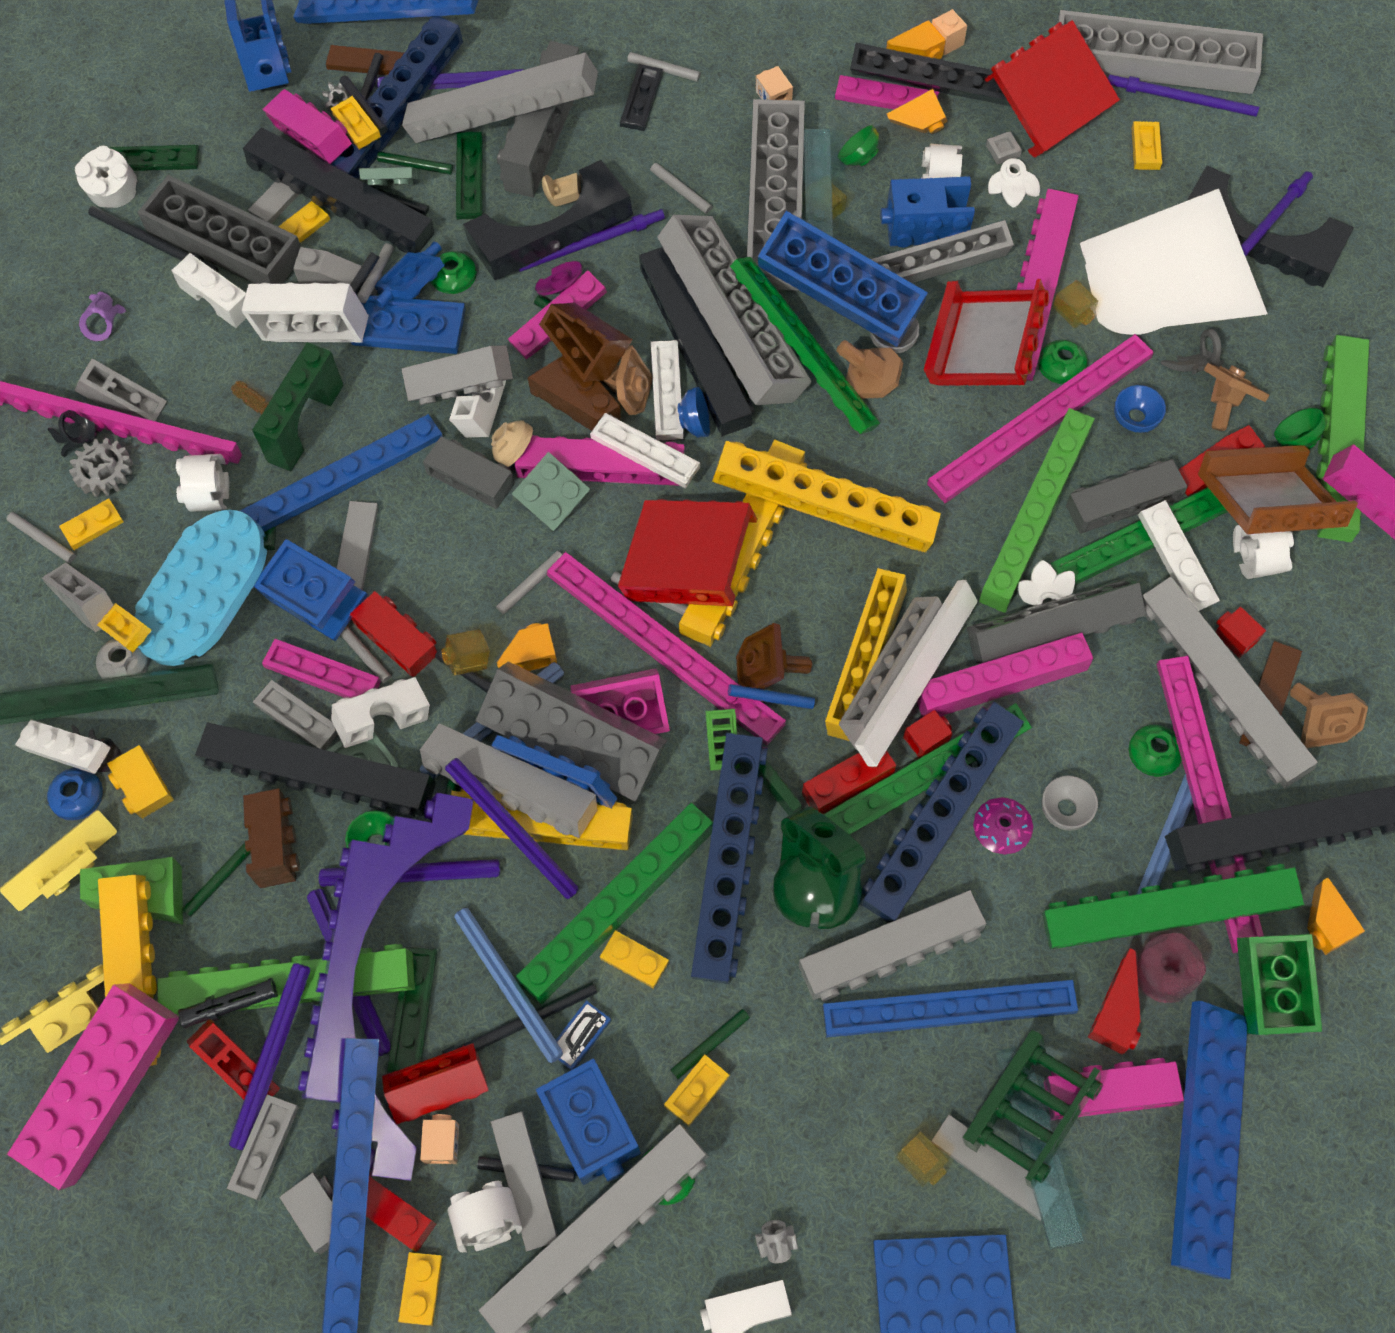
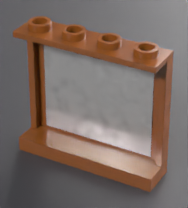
[1198,445,1358,534]

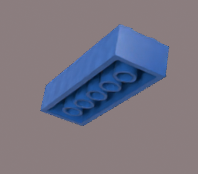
[758,211,928,347]

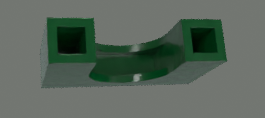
[252,342,344,472]

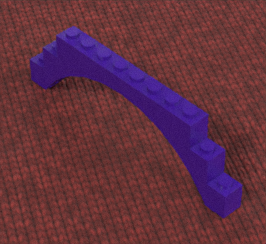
[298,793,474,1181]

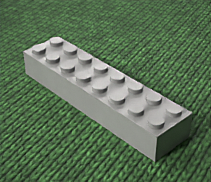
[1057,10,1263,94]
[747,99,805,290]
[657,215,811,405]

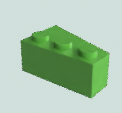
[80,857,183,925]

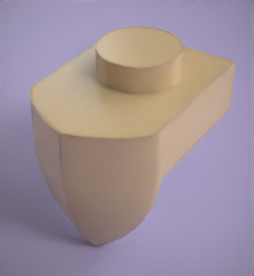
[542,173,581,207]

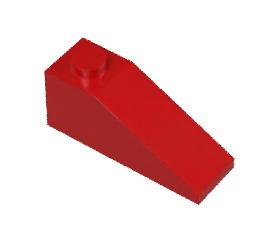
[1179,425,1265,496]
[1087,948,1141,1055]
[187,1019,280,1101]
[366,1176,437,1252]

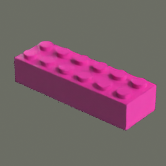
[7,983,179,1190]

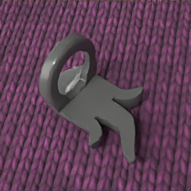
[1161,329,1224,375]

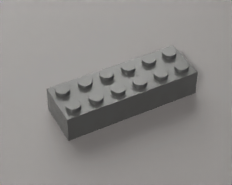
[497,41,580,198]
[137,175,301,284]
[476,661,667,802]

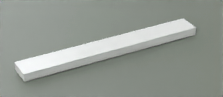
[855,580,978,767]

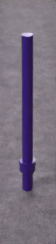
[1108,74,1259,117]
[1241,171,1313,257]
[519,209,665,272]

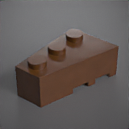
[539,303,633,382]
[243,788,300,889]

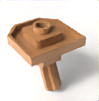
[836,340,903,398]
[600,345,653,415]
[1204,362,1269,431]
[1290,683,1368,748]

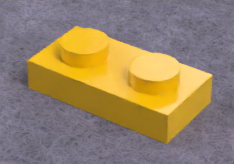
[331,96,381,149]
[1131,121,1162,170]
[278,201,330,243]
[59,498,124,550]
[97,603,152,653]
[600,930,669,989]
[664,1055,729,1127]
[398,1252,443,1326]

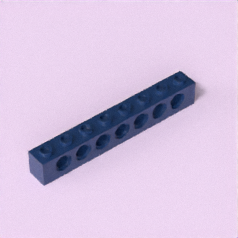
[323,16,463,180]
[860,702,1024,923]
[691,733,768,984]

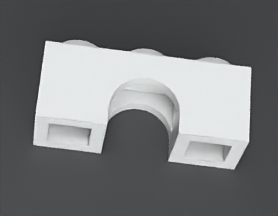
[171,253,246,328]
[449,380,506,438]
[331,677,430,748]

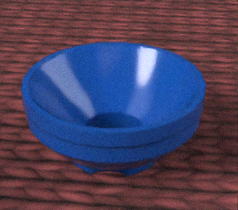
[1114,385,1166,433]
[677,387,710,438]
[47,768,103,821]

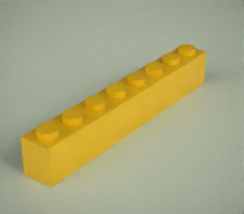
[679,439,807,647]

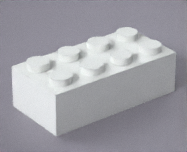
[241,282,369,343]

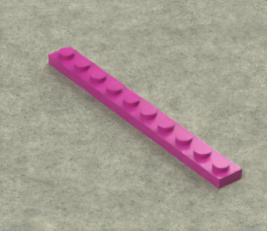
[927,334,1154,503]
[0,381,242,464]
[547,552,786,746]
[1157,656,1264,954]

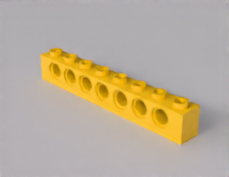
[712,441,941,552]

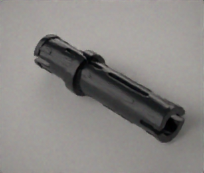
[178,978,278,1029]

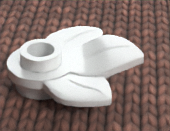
[988,158,1040,208]
[1018,560,1075,607]

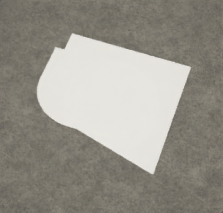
[1080,189,1268,335]

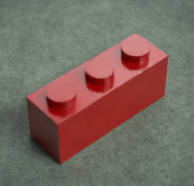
[350,591,437,678]
[802,750,896,814]
[382,1043,489,1125]

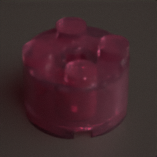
[1136,933,1206,1003]

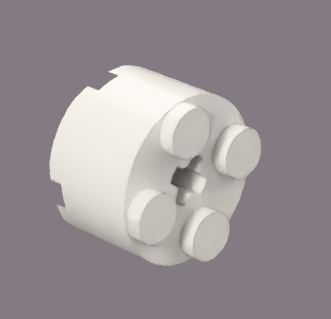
[921,144,962,178]
[75,146,137,208]
[176,454,230,512]
[1233,525,1294,579]
[448,1181,522,1252]

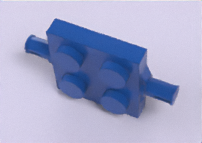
[374,242,445,308]

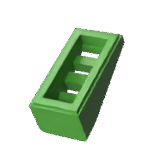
[705,709,740,771]

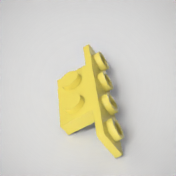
[0,810,117,911]
[0,964,104,1053]

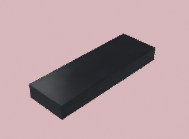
[620,64,663,131]

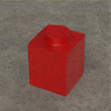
[1215,607,1266,658]
[903,710,952,759]

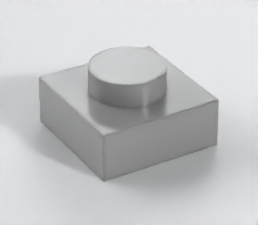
[986,131,1022,165]

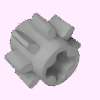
[322,82,350,107]
[755,1220,798,1263]

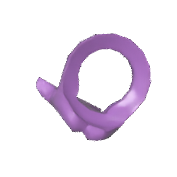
[79,291,126,341]

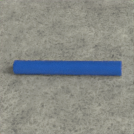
[728,684,815,709]

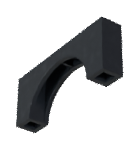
[463,160,633,280]
[1187,165,1354,288]

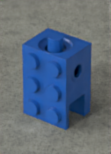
[224,0,291,92]
[880,176,975,248]
[253,539,368,641]
[535,1058,641,1185]

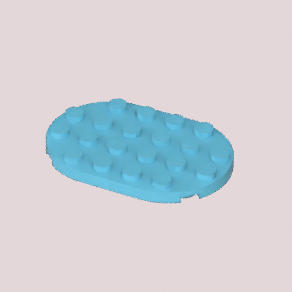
[135,510,267,666]

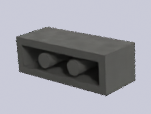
[423,436,514,509]

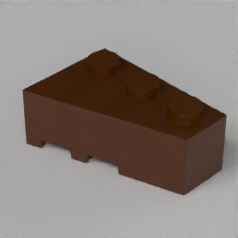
[528,356,621,431]

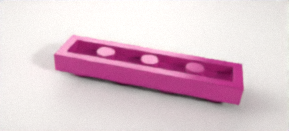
[835,75,939,109]
[508,271,607,360]
[262,639,381,698]

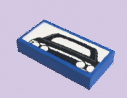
[556,1000,611,1070]

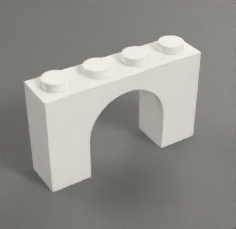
[700,1280,792,1333]

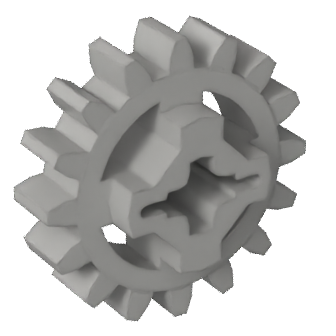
[69,438,133,497]

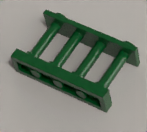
[962,1029,1103,1189]

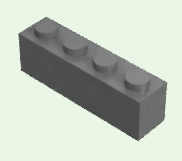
[1066,459,1188,534]

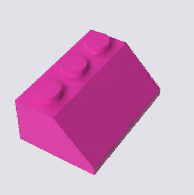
[570,668,670,734]

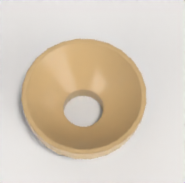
[491,420,533,467]

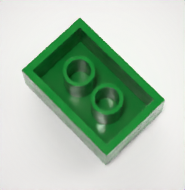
[1237,934,1322,1035]

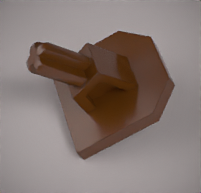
[736,623,812,689]

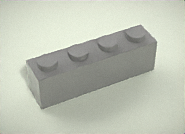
[402,346,513,405]

